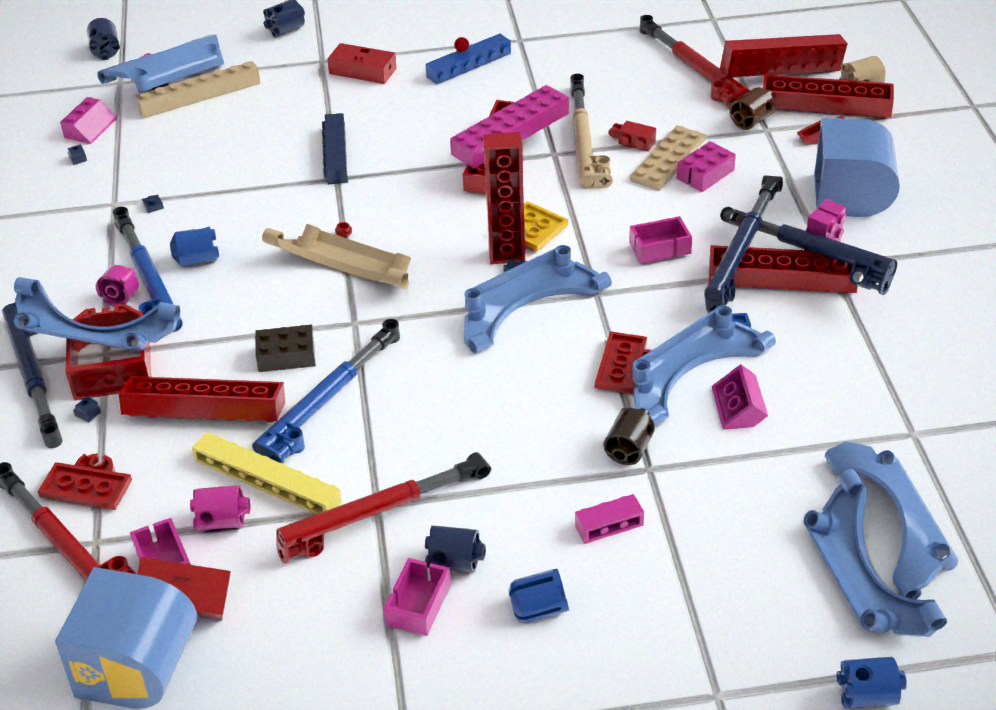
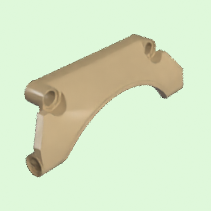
[262,223,411,289]

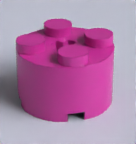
[95,265,139,307]

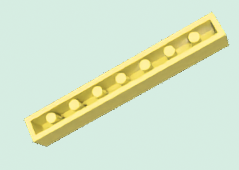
[192,432,342,514]

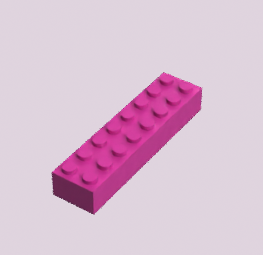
[450,85,569,169]

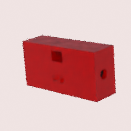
[327,43,397,84]
[137,557,231,620]

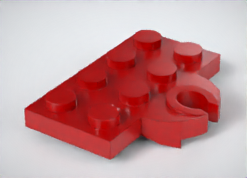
[594,331,651,394]
[37,453,132,510]

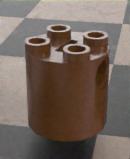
[729,87,775,130]

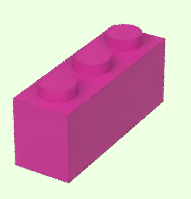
[575,494,644,544]

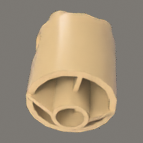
[839,56,886,83]

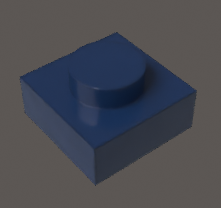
[142,194,164,213]

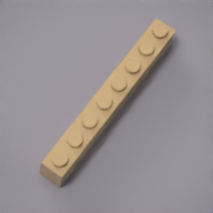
[135,61,261,119]

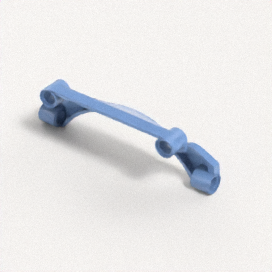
[97,34,225,93]
[464,245,612,354]
[14,277,181,353]
[632,305,776,426]
[824,441,958,600]
[803,469,948,637]

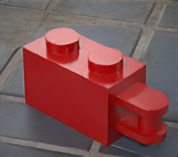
[608,120,657,152]

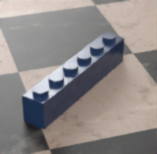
[322,113,348,185]

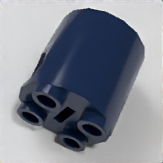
[263,0,305,38]
[86,18,120,60]
[425,525,486,573]

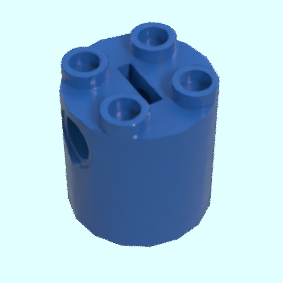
[169,226,219,267]
[836,656,907,708]

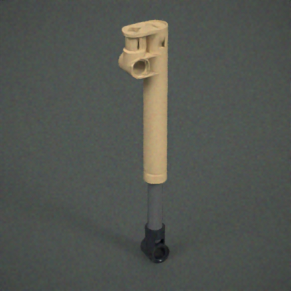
[570,73,613,189]

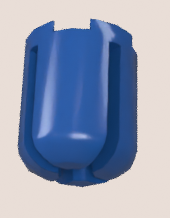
[508,568,570,623]

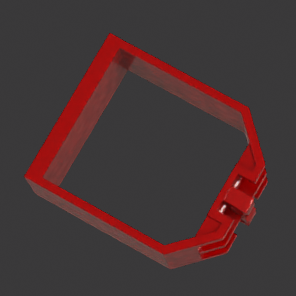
[65,303,151,401]

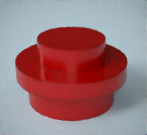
[454,37,469,52]
[335,222,352,237]

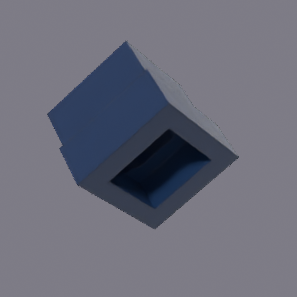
[67,144,87,165]
[73,396,101,423]

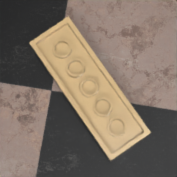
[630,125,706,191]

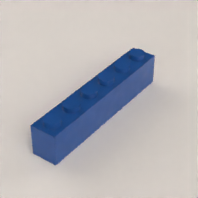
[425,33,511,85]

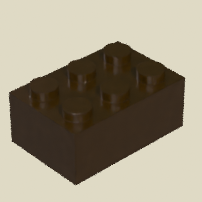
[255,324,316,372]

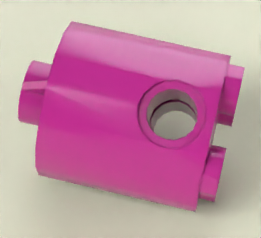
[190,485,251,531]

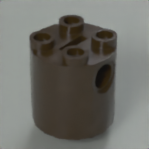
[603,408,655,465]

